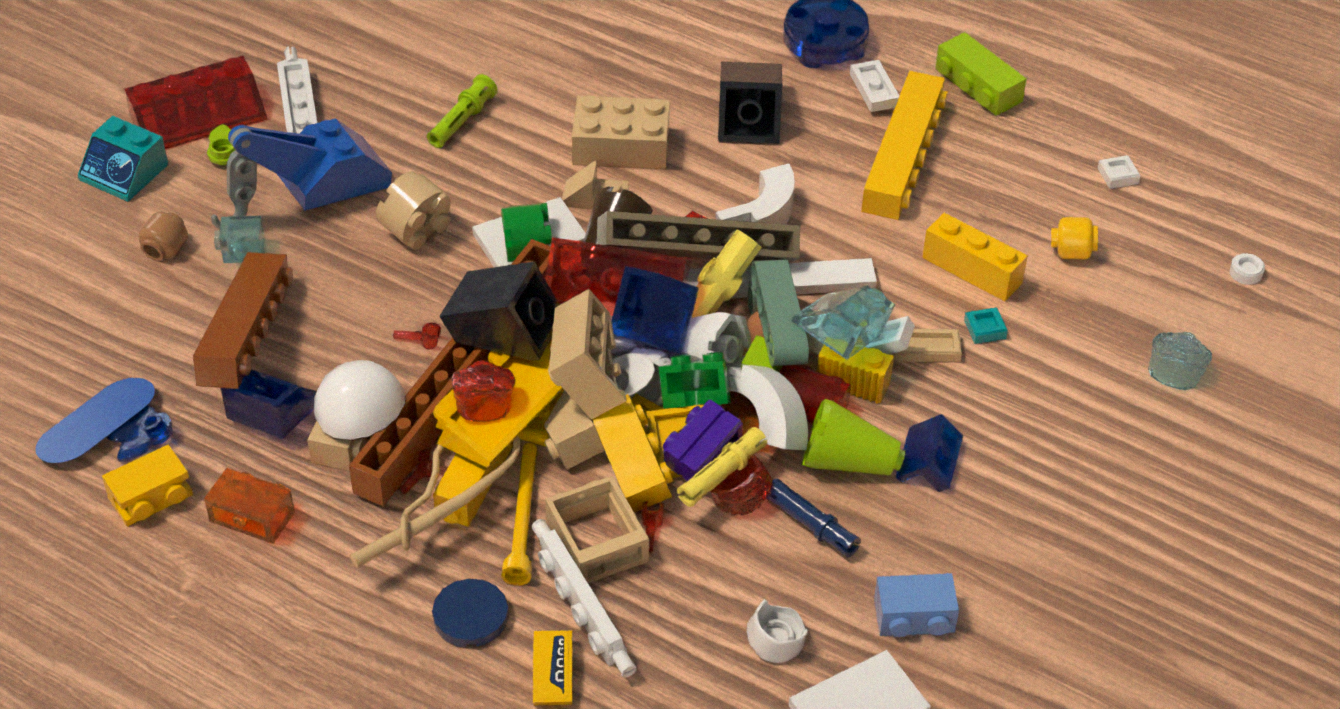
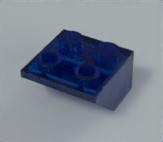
[611,266,699,355]
[220,369,317,439]

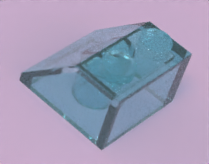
[791,285,896,360]

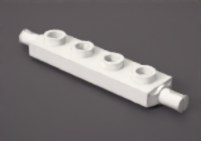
[277,46,317,134]
[532,519,637,678]

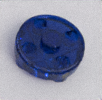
[783,0,870,68]

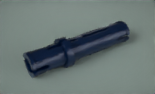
[764,478,861,558]

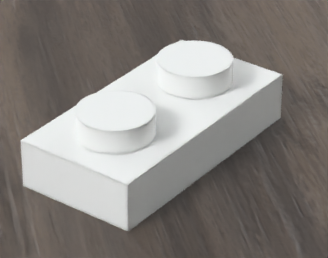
[850,60,899,112]

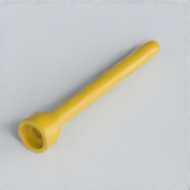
[501,442,537,586]

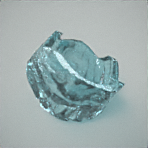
[1148,332,1212,390]

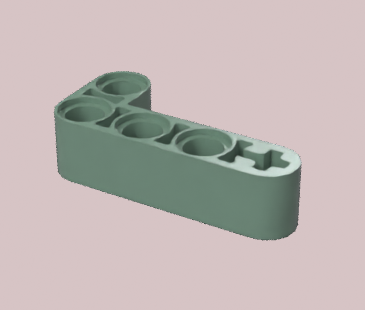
[748,260,809,366]

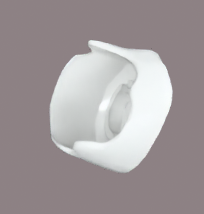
[747,600,808,663]

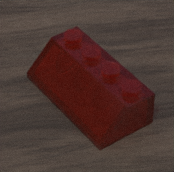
[124,55,267,149]
[545,237,690,326]

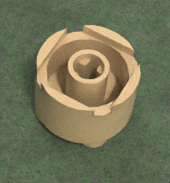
[376,171,451,250]

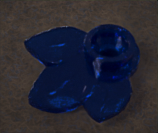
[105,405,173,462]

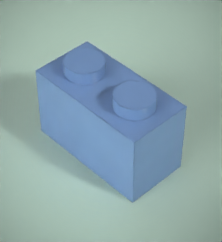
[874,573,959,637]

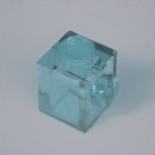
[214,215,265,263]

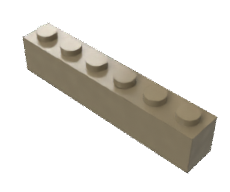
[597,211,800,263]

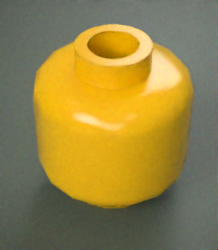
[1051,217,1098,259]

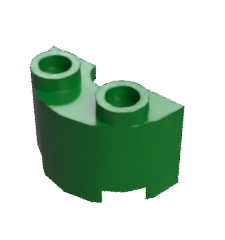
[501,203,552,262]
[658,352,731,408]

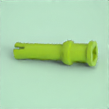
[426,74,498,148]

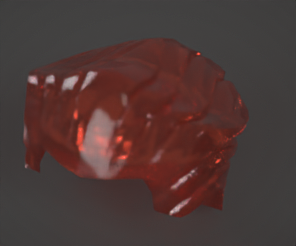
[452,360,516,422]
[710,456,773,516]

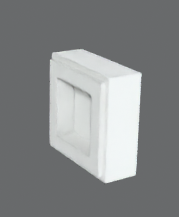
[1098,155,1140,189]

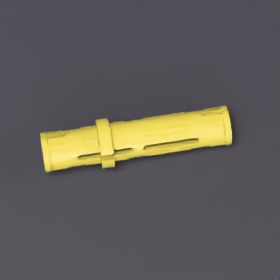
[677,427,767,507]

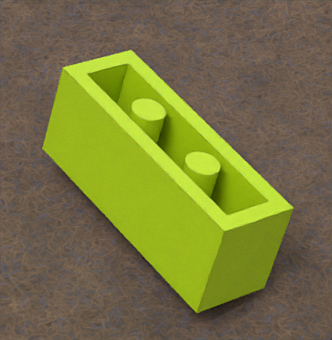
[935,32,1027,116]

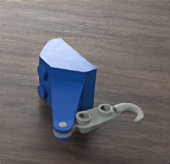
[211,118,392,230]

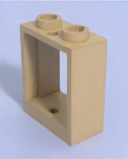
[545,476,649,583]

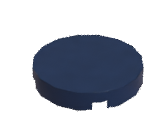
[432,578,508,647]

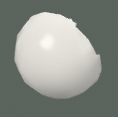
[314,360,405,440]

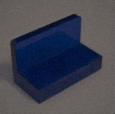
[895,414,964,492]

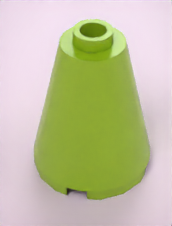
[802,398,905,475]

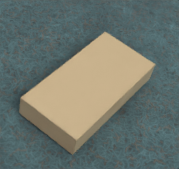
[892,329,962,362]

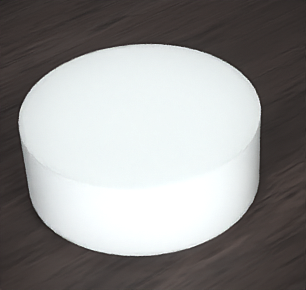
[1229,253,1265,285]

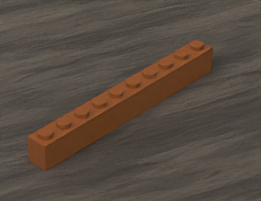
[349,239,562,507]

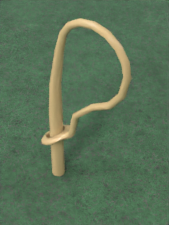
[350,437,520,568]

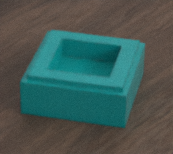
[964,307,1008,344]

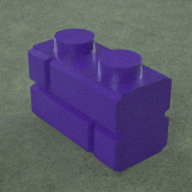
[663,400,743,481]

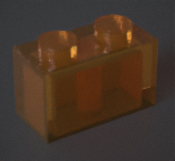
[204,467,295,544]

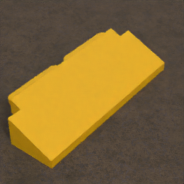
[433,332,614,467]

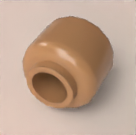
[138,212,188,261]

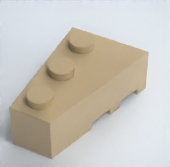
[548,289,627,420]

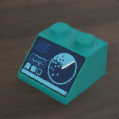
[77,116,168,202]

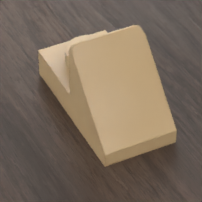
[562,161,629,209]

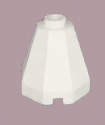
[663,312,751,373]

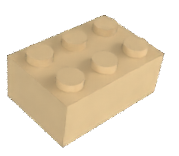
[572,96,670,169]

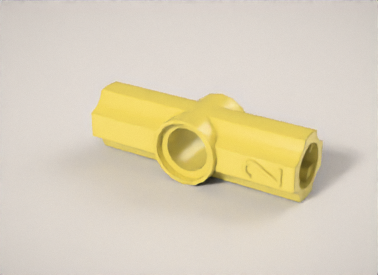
[678,230,762,319]

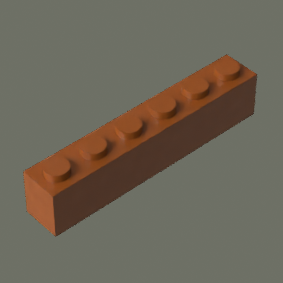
[193,252,293,389]

